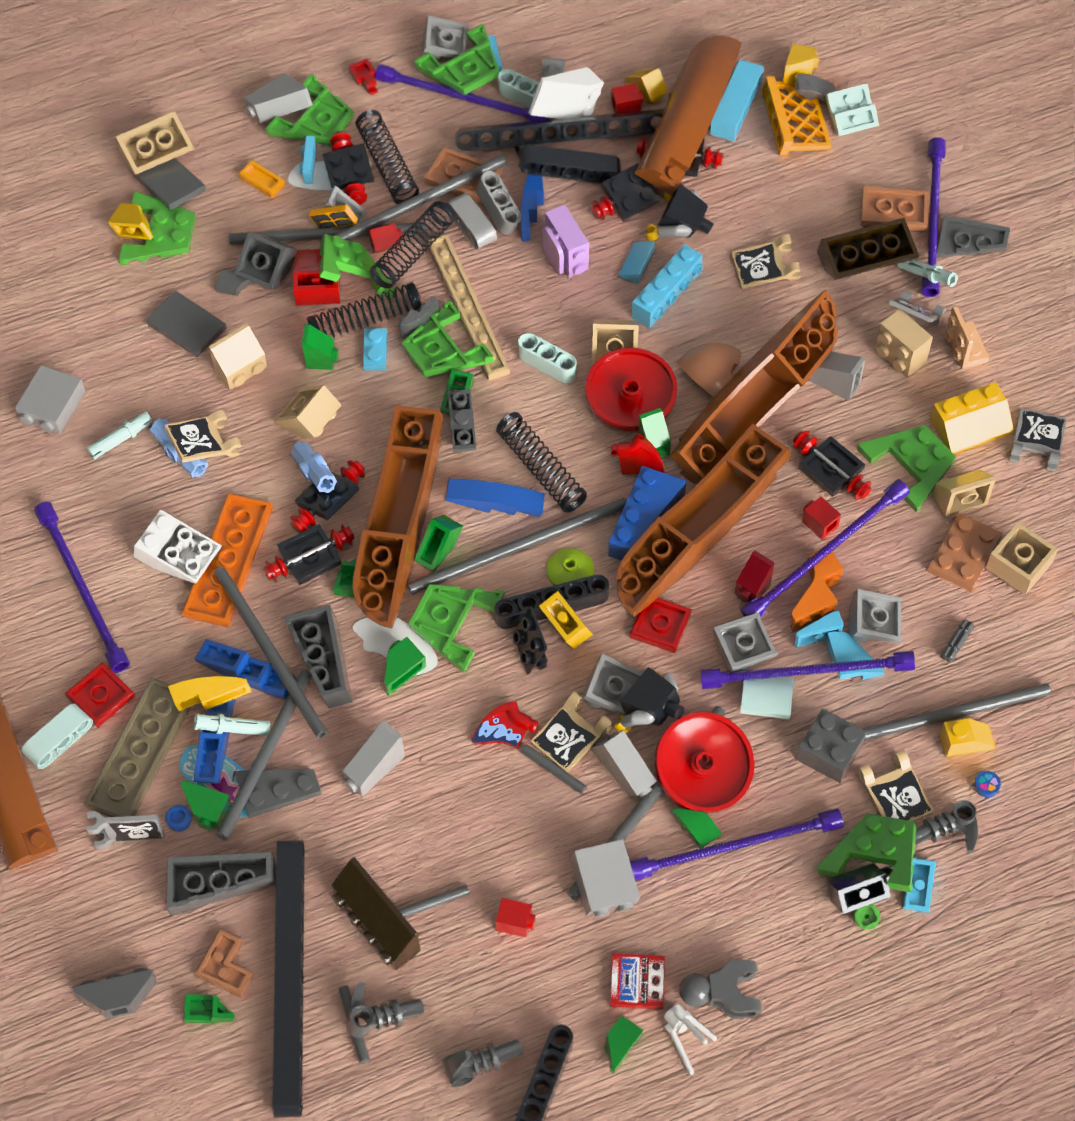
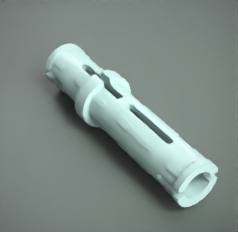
[897,259,958,287]
[86,411,153,460]
[193,714,270,736]

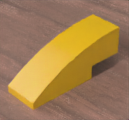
[168,676,251,712]

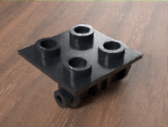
[513,607,548,674]

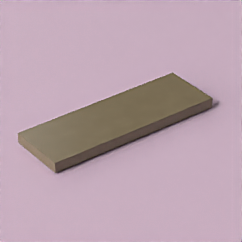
[84,678,191,817]

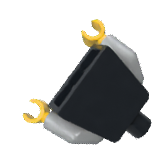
[645,184,714,241]
[613,667,684,733]

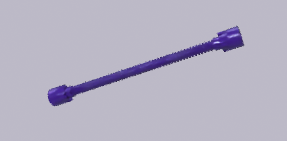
[375,64,550,121]
[922,137,946,297]
[740,479,910,618]
[34,502,130,673]
[700,651,915,689]
[630,808,844,881]

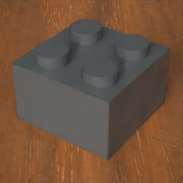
[796,708,867,783]

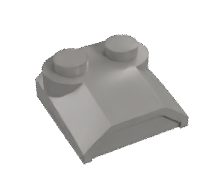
[422,15,468,60]
[849,589,902,643]
[713,612,778,673]
[583,654,643,716]

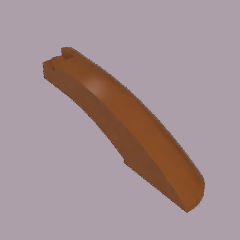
[634,36,742,195]
[670,290,838,485]
[353,405,443,628]
[616,423,791,617]
[0,694,58,870]

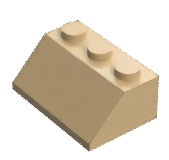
[116,111,194,175]

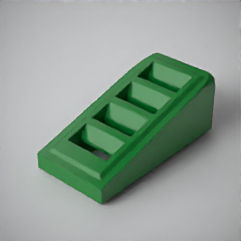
[440,369,474,415]

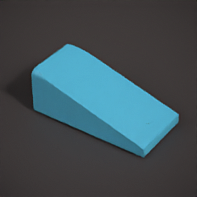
[794,610,844,647]
[903,858,936,913]

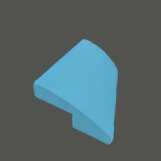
[826,632,884,680]

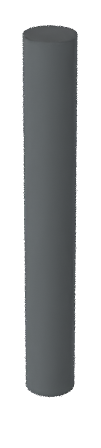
[521,745,587,794]
[398,885,470,918]
[339,986,370,1064]

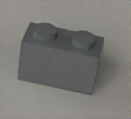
[234,232,297,290]

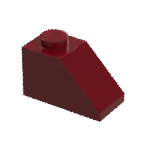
[735,550,774,603]

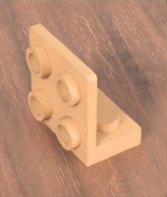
[945,306,989,368]

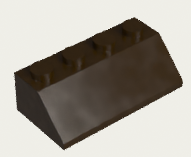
[817,218,919,280]
[332,857,421,970]

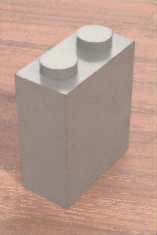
[15,365,86,434]
[570,839,640,918]

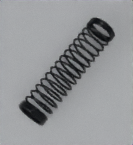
[355,110,420,205]
[370,201,455,289]
[307,282,422,338]
[496,412,587,512]

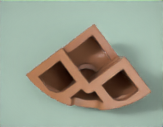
[677,343,741,397]

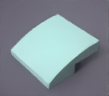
[825,84,879,136]
[740,676,794,720]

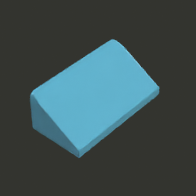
[618,241,655,284]

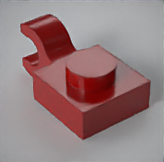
[348,58,378,95]

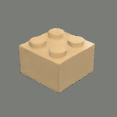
[875,309,933,378]
[986,522,1058,595]

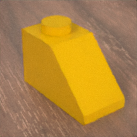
[783,44,819,84]
[624,68,668,103]
[108,203,153,240]
[539,591,593,650]
[940,718,995,757]

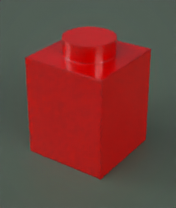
[611,83,644,113]
[368,223,403,254]
[802,496,841,540]
[496,898,536,937]

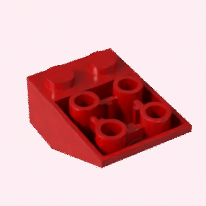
[293,249,340,306]

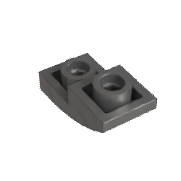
[795,73,836,103]
[399,297,439,339]

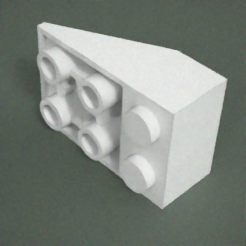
[134,509,222,584]

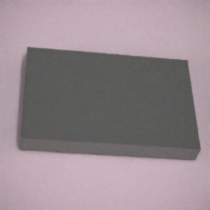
[134,158,206,210]
[146,291,227,357]

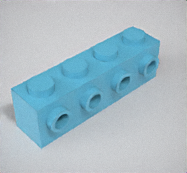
[710,60,764,142]
[632,244,703,329]

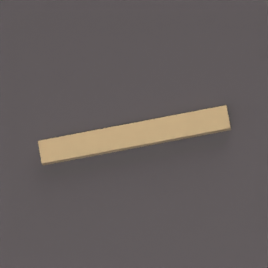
[427,234,510,380]

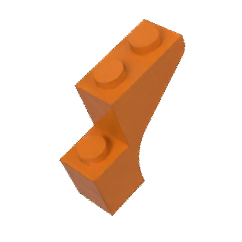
[790,551,843,631]

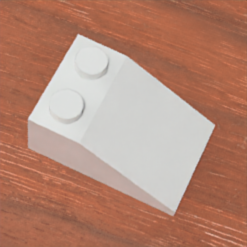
[529,67,604,119]

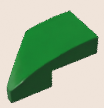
[334,558,357,597]
[670,808,722,848]
[183,994,235,1023]
[604,1015,643,1074]

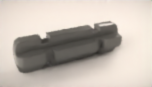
[941,619,974,662]

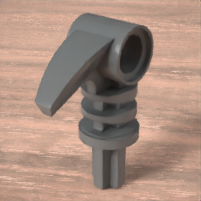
[915,800,978,853]
[346,982,424,1038]
[443,1040,523,1087]

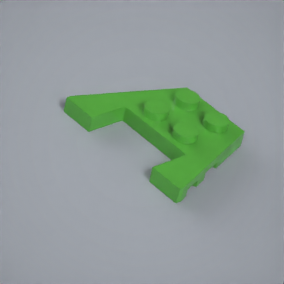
[414,24,499,95]
[266,74,354,145]
[119,192,196,265]
[319,234,395,298]
[402,300,494,377]
[857,425,956,512]
[409,584,505,673]
[817,813,916,893]

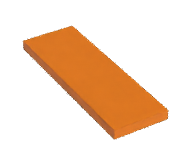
[182,493,273,628]

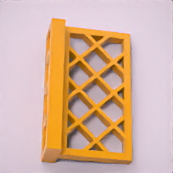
[761,76,832,156]

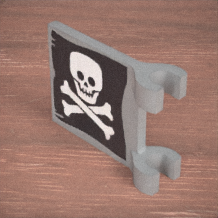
[889,290,946,325]
[1010,408,1067,472]
[86,811,165,850]

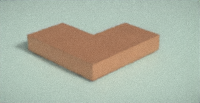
[195,929,254,998]

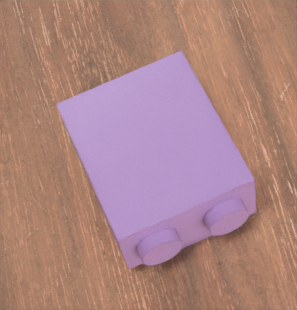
[542,205,589,277]

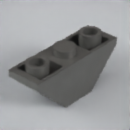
[448,389,477,452]
[73,968,156,1019]

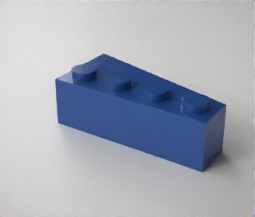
[608,466,687,561]

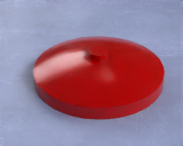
[585,348,678,431]
[654,712,755,814]

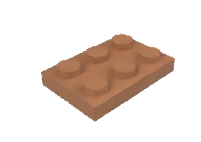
[424,147,502,204]
[861,186,929,231]
[928,513,1002,592]

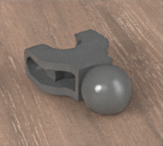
[679,960,762,1019]

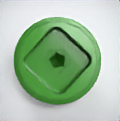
[854,904,880,930]

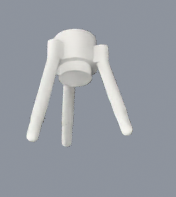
[664,1004,717,1075]

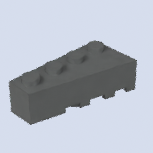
[283,605,353,708]
[167,852,275,915]

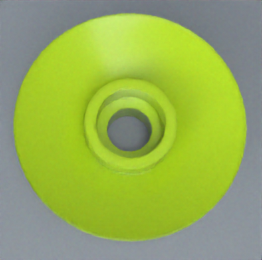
[547,548,594,585]

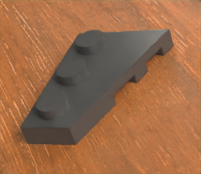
[936,216,1010,258]
[235,769,322,818]

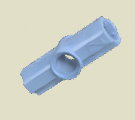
[150,418,208,477]
[290,441,337,493]

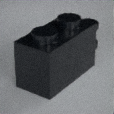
[826,863,893,914]

